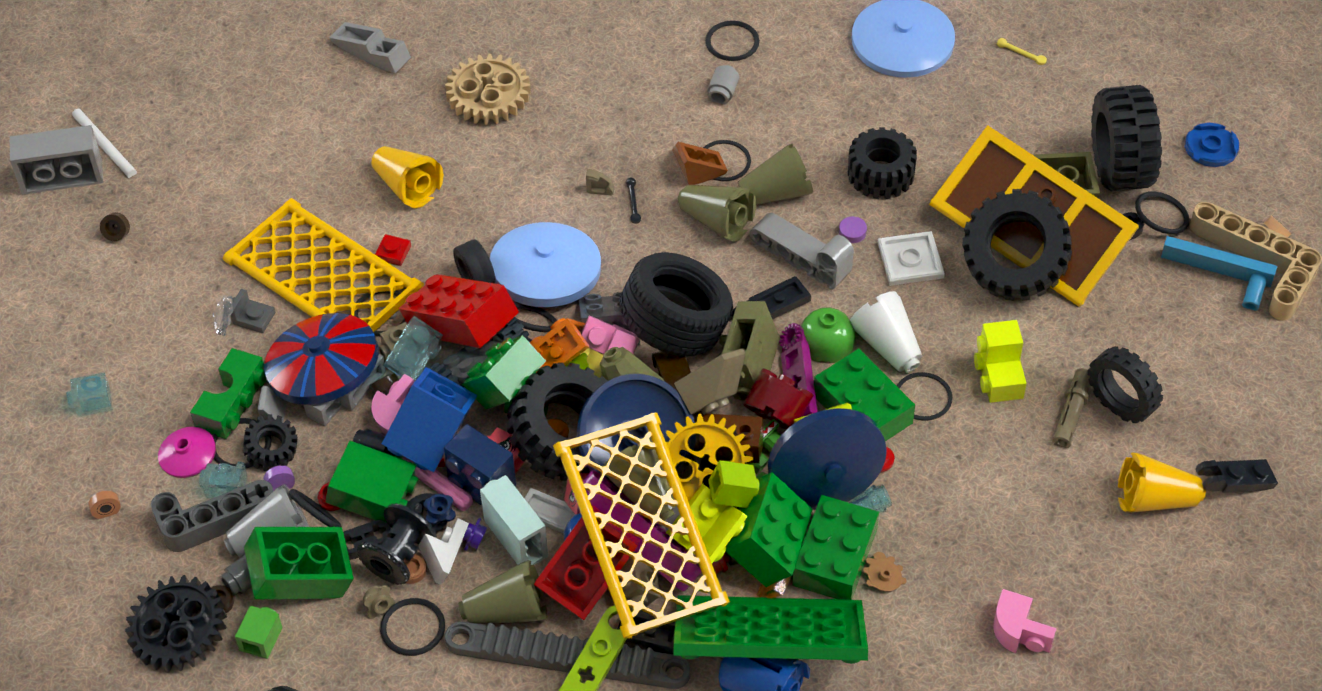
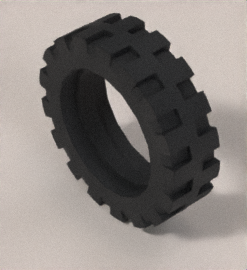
[1087,346,1163,423]

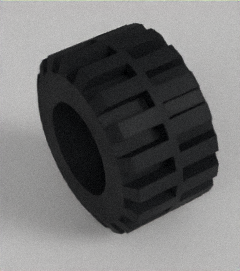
[847,127,917,199]

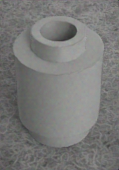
[708,65,740,104]

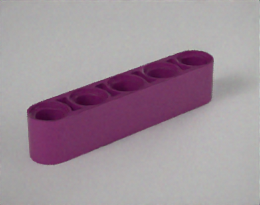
[573,470,702,591]

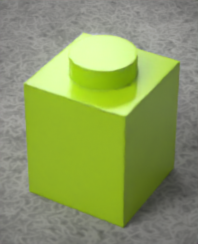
[709,460,759,508]

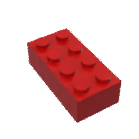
[398,274,519,348]

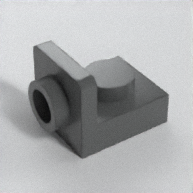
[228,289,276,333]

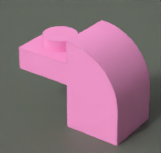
[581,315,640,354]
[371,374,415,434]
[993,589,1056,653]

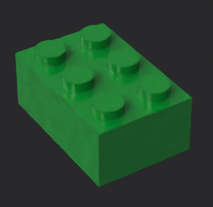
[814,349,915,441]
[726,472,813,588]
[792,495,879,600]
[244,527,354,600]

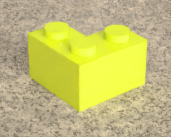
[974,320,1027,403]

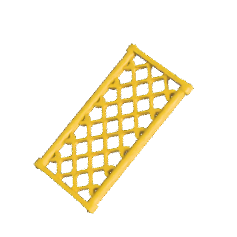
[223,198,424,332]
[553,413,730,639]

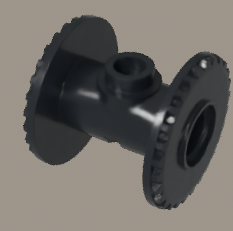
[356,503,437,585]

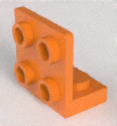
[530,318,590,368]

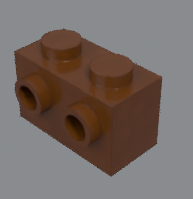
[699,413,764,464]

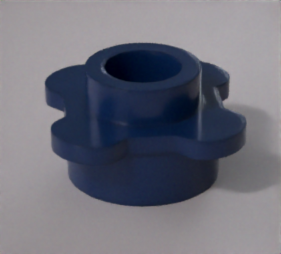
[424,494,456,524]

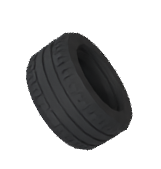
[619,252,733,357]

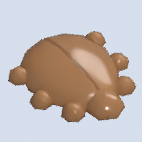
[863,552,907,592]

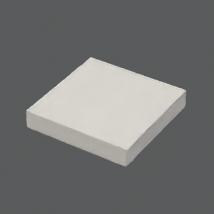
[878,231,945,286]

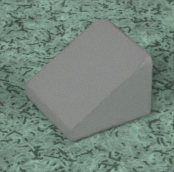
[258,386,287,423]

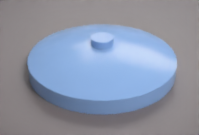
[852,0,955,78]
[490,222,601,307]

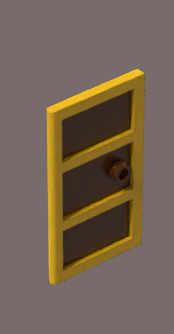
[929,125,1139,307]

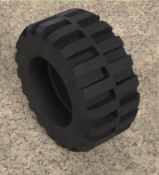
[1091,85,1162,191]
[962,189,1072,301]
[506,362,607,481]

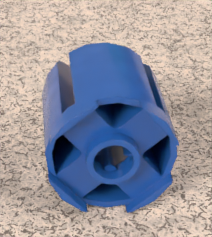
[718,657,810,691]

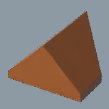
[672,142,728,185]

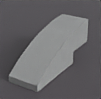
[329,22,411,73]
[304,354,386,426]

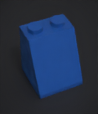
[381,367,478,473]

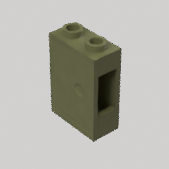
[718,301,780,401]

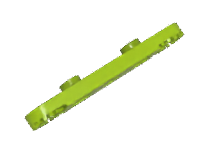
[559,606,627,691]

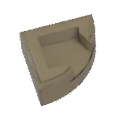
[586,169,615,196]

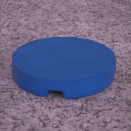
[1185,122,1239,167]

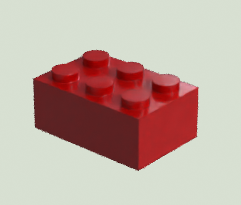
[534,504,641,620]

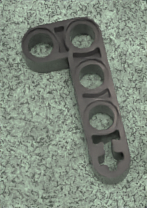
[151,480,273,552]

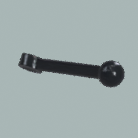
[626,177,641,224]

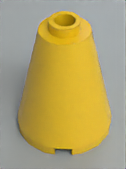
[371,146,444,208]
[1118,452,1206,513]

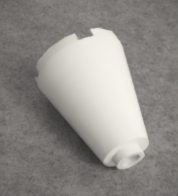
[850,291,922,373]

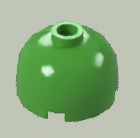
[801,307,856,363]

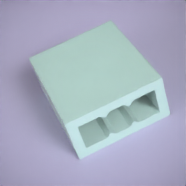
[480,475,548,565]

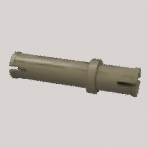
[1052,368,1090,448]

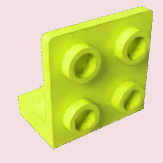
[666,484,747,563]

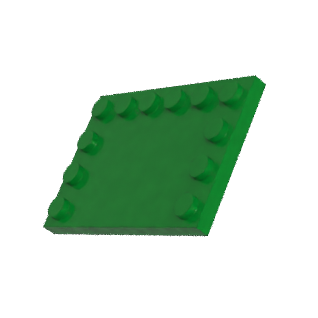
[674,595,868,664]

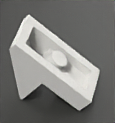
[419,519,469,584]

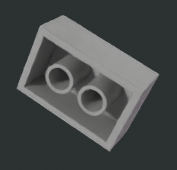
[10,125,103,195]

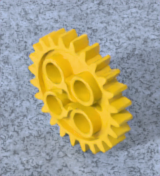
[666,414,753,502]

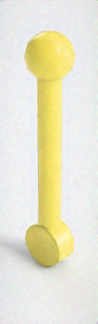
[997,38,1047,65]

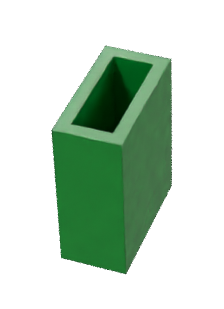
[326,440,419,522]

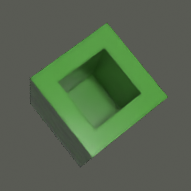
[235,605,283,659]

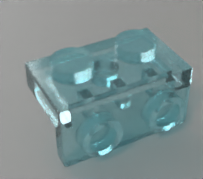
[383,316,443,381]

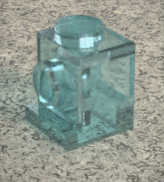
[199,462,248,499]

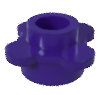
[463,518,487,551]

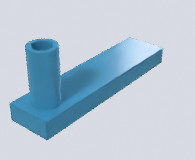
[1161,236,1277,311]

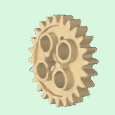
[445,54,531,125]

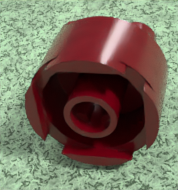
[744,368,814,430]

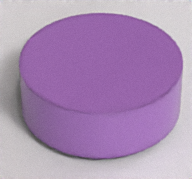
[839,216,867,243]
[263,466,295,491]

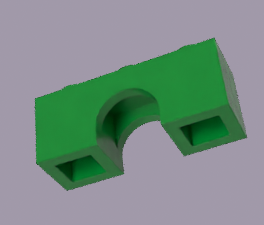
[190,348,267,439]

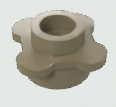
[363,585,395,619]

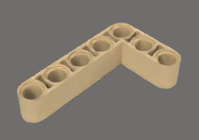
[1190,202,1322,321]

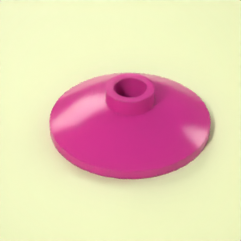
[158,427,216,478]

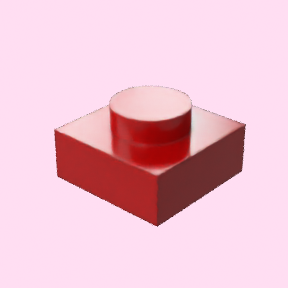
[375,234,411,266]

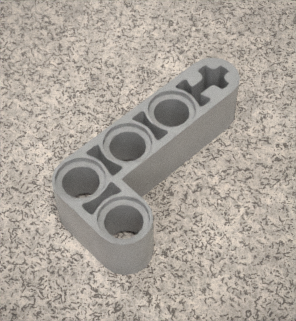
[749,213,854,289]

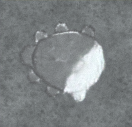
[212,295,233,336]

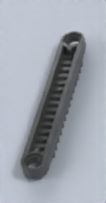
[445,622,690,689]

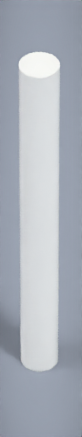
[72,109,137,178]

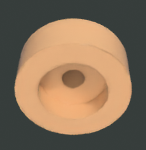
[1264,215,1291,237]

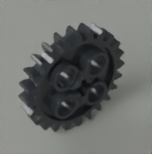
[125,575,227,672]

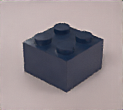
[444,424,516,505]

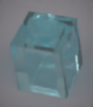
[66,372,113,417]

